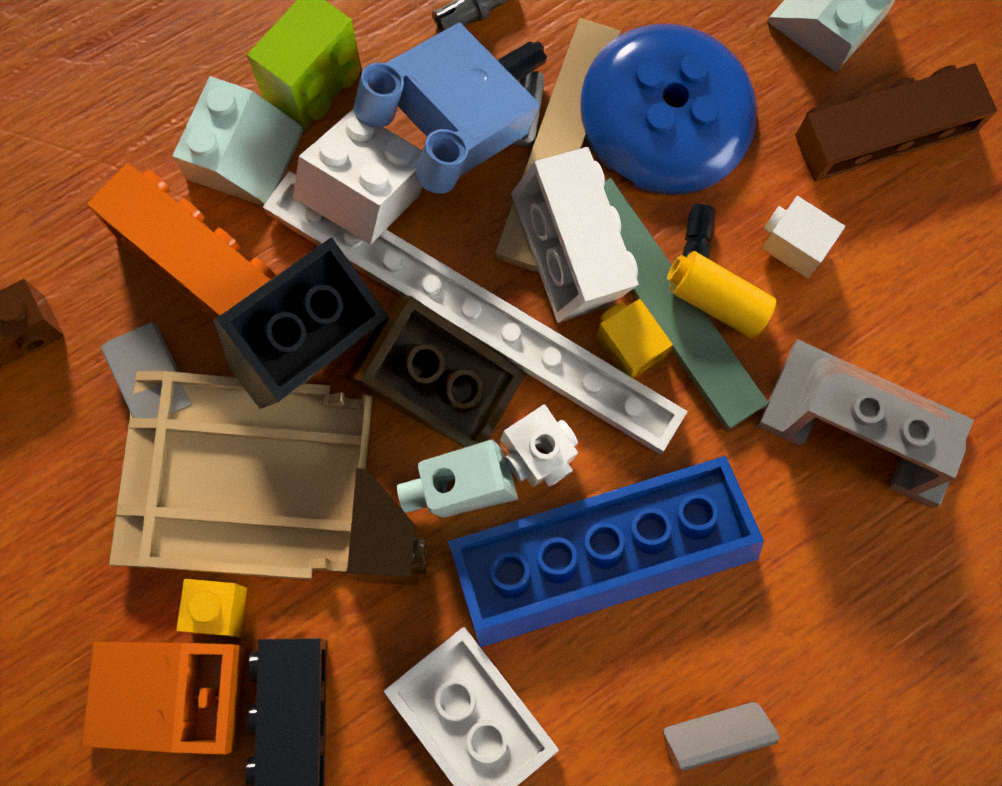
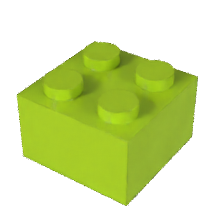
[247,0,361,130]

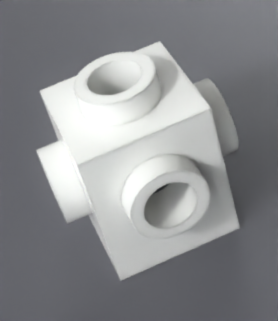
[500,404,578,487]

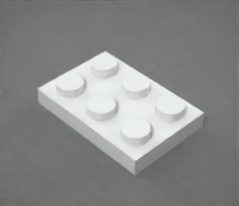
[383,627,559,786]

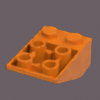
[82,642,246,754]

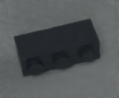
[246,638,327,786]

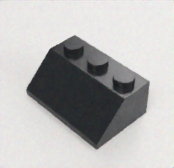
[213,237,389,409]

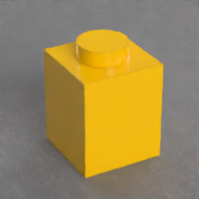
[596,299,673,378]
[176,579,247,638]

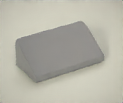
[101,322,192,418]
[663,702,780,771]

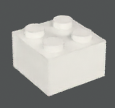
[293,109,422,245]

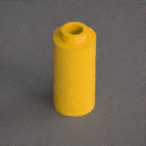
[667,251,776,338]

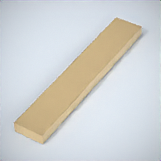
[495,18,621,273]

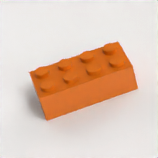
[86,162,276,320]

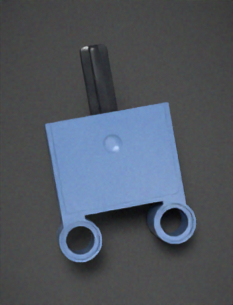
[354,22,547,193]

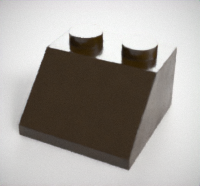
[347,468,428,585]

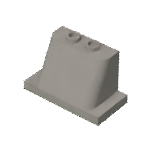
[757,339,974,508]

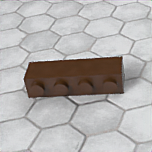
[795,63,997,182]

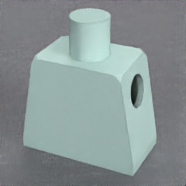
[397,439,518,518]

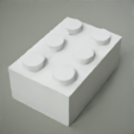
[511,147,639,323]

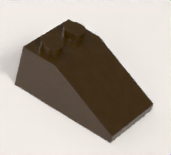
[345,296,526,448]

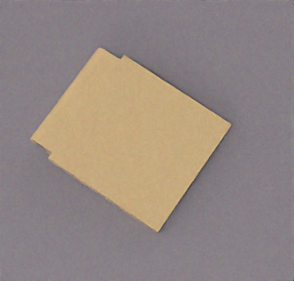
[109,371,372,580]

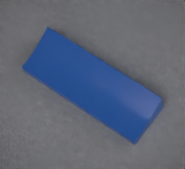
[448,456,764,648]

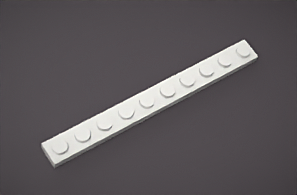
[263,171,688,455]

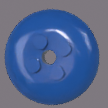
[580,23,757,195]

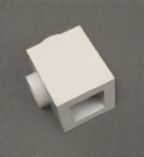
[761,196,845,278]

